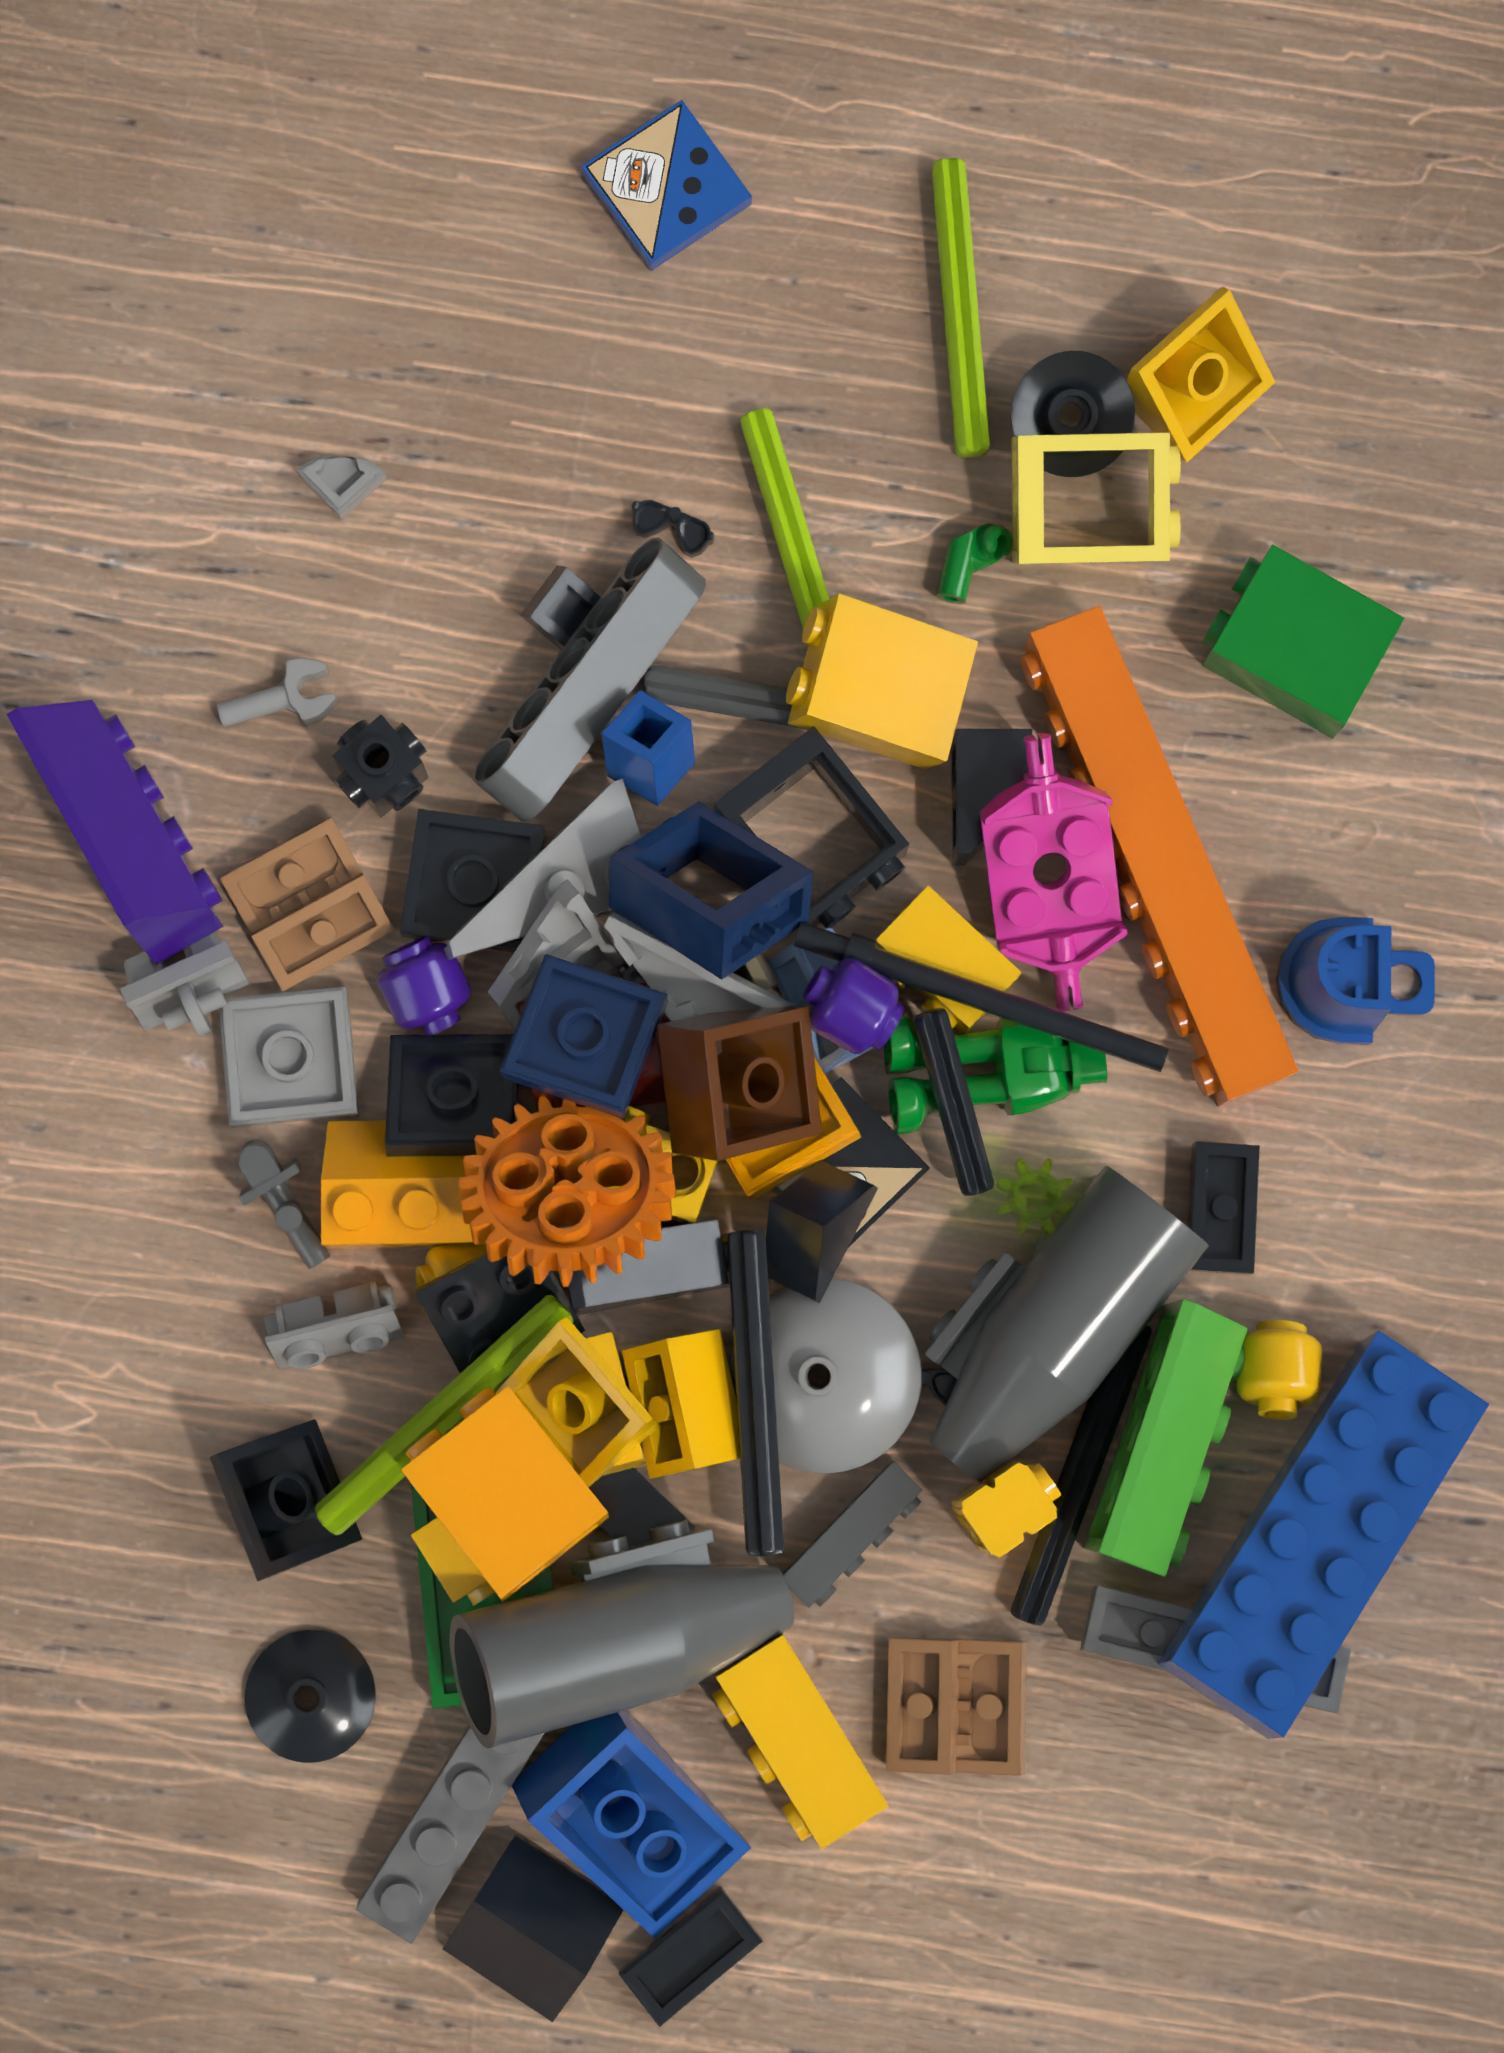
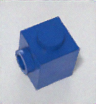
[601,690,695,806]

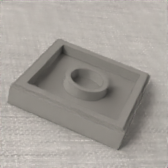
[219,987,359,1128]

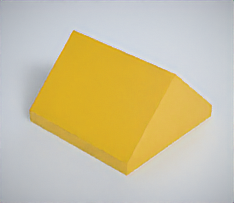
[1126,287,1275,463]
[496,1316,657,1488]

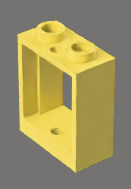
[1011,433,1181,564]

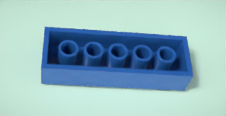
[1158,1331,1489,1739]

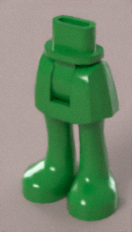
[883,1014,1107,1135]

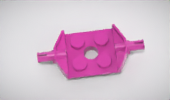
[980,733,1127,1011]

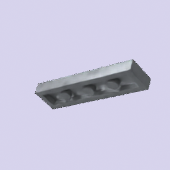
[1080,1585,1352,1714]
[355,1725,544,1944]

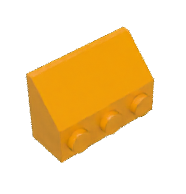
[321,1120,521,1250]

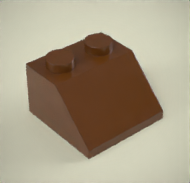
[657,1005,822,1161]

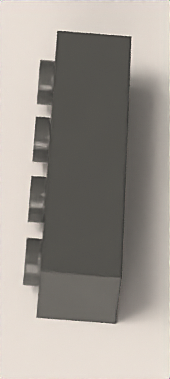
[782,1461,923,1608]

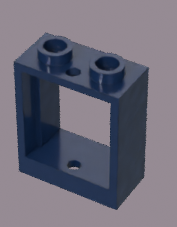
[609,801,813,980]

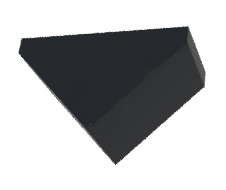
[766,1160,878,1303]

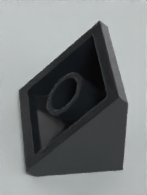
[210,1419,363,1582]
[442,1834,623,2022]

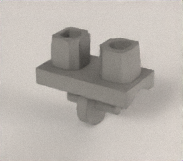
[120,933,250,1037]

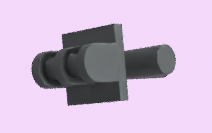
[238,1140,331,1269]

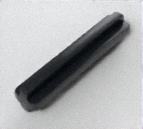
[914,1008,994,1196]

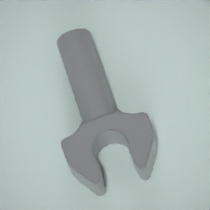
[216,658,338,727]

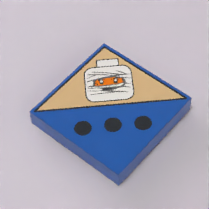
[581,100,752,271]

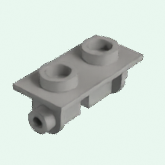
[264,1281,405,1370]

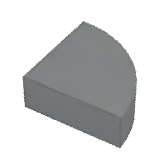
[297,457,387,520]

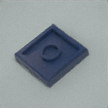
[499,954,668,1119]

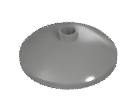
[729,1279,922,1473]

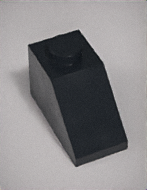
[951,729,1040,866]

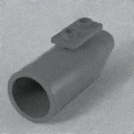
[925,1165,1209,1482]
[450,1520,794,1748]

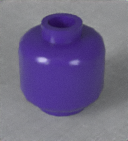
[376,936,472,1036]
[802,958,904,1054]

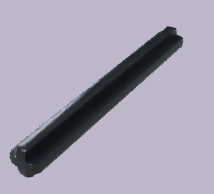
[727,1230,784,1556]
[1011,1325,1152,1626]

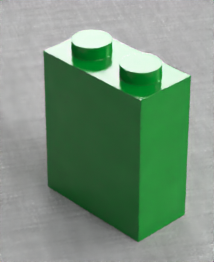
[1202,544,1405,739]

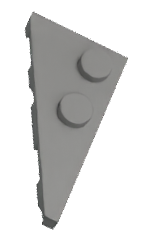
[444,779,641,960]
[604,912,797,1022]

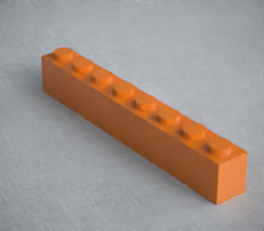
[1020,605,1299,1107]

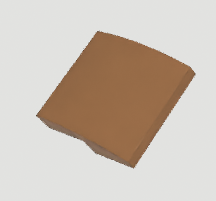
[220,816,395,992]
[886,1638,1027,1776]

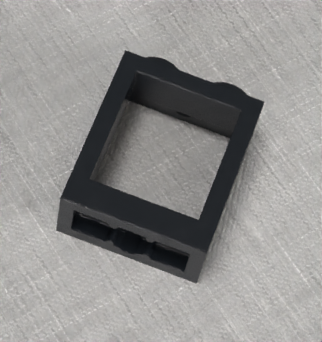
[714,726,910,929]

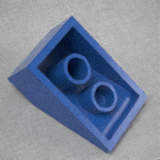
[512,1710,751,1939]

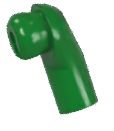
[936,523,1013,604]

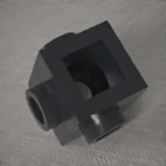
[332,715,429,818]

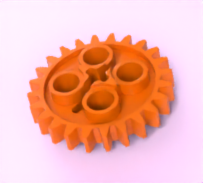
[459,1095,675,1287]

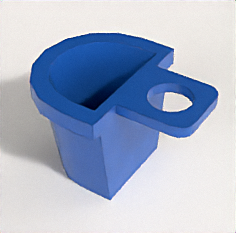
[1276,917,1435,1045]

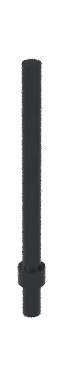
[793,922,1169,1072]

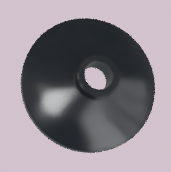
[1010,351,1135,477]
[245,1630,376,1763]

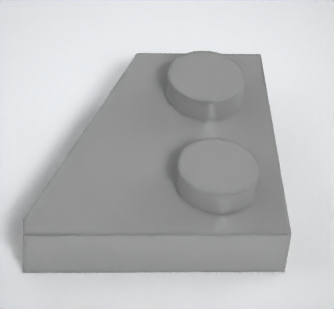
[488,879,624,1030]

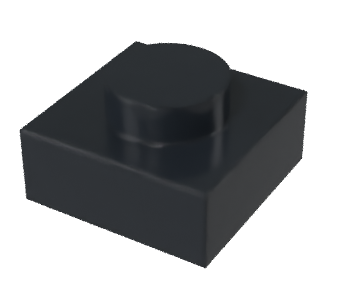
[520,565,600,650]

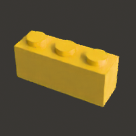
[712,1633,889,1850]

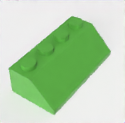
[1083,1299,1248,1577]

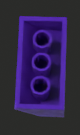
[6,700,224,965]

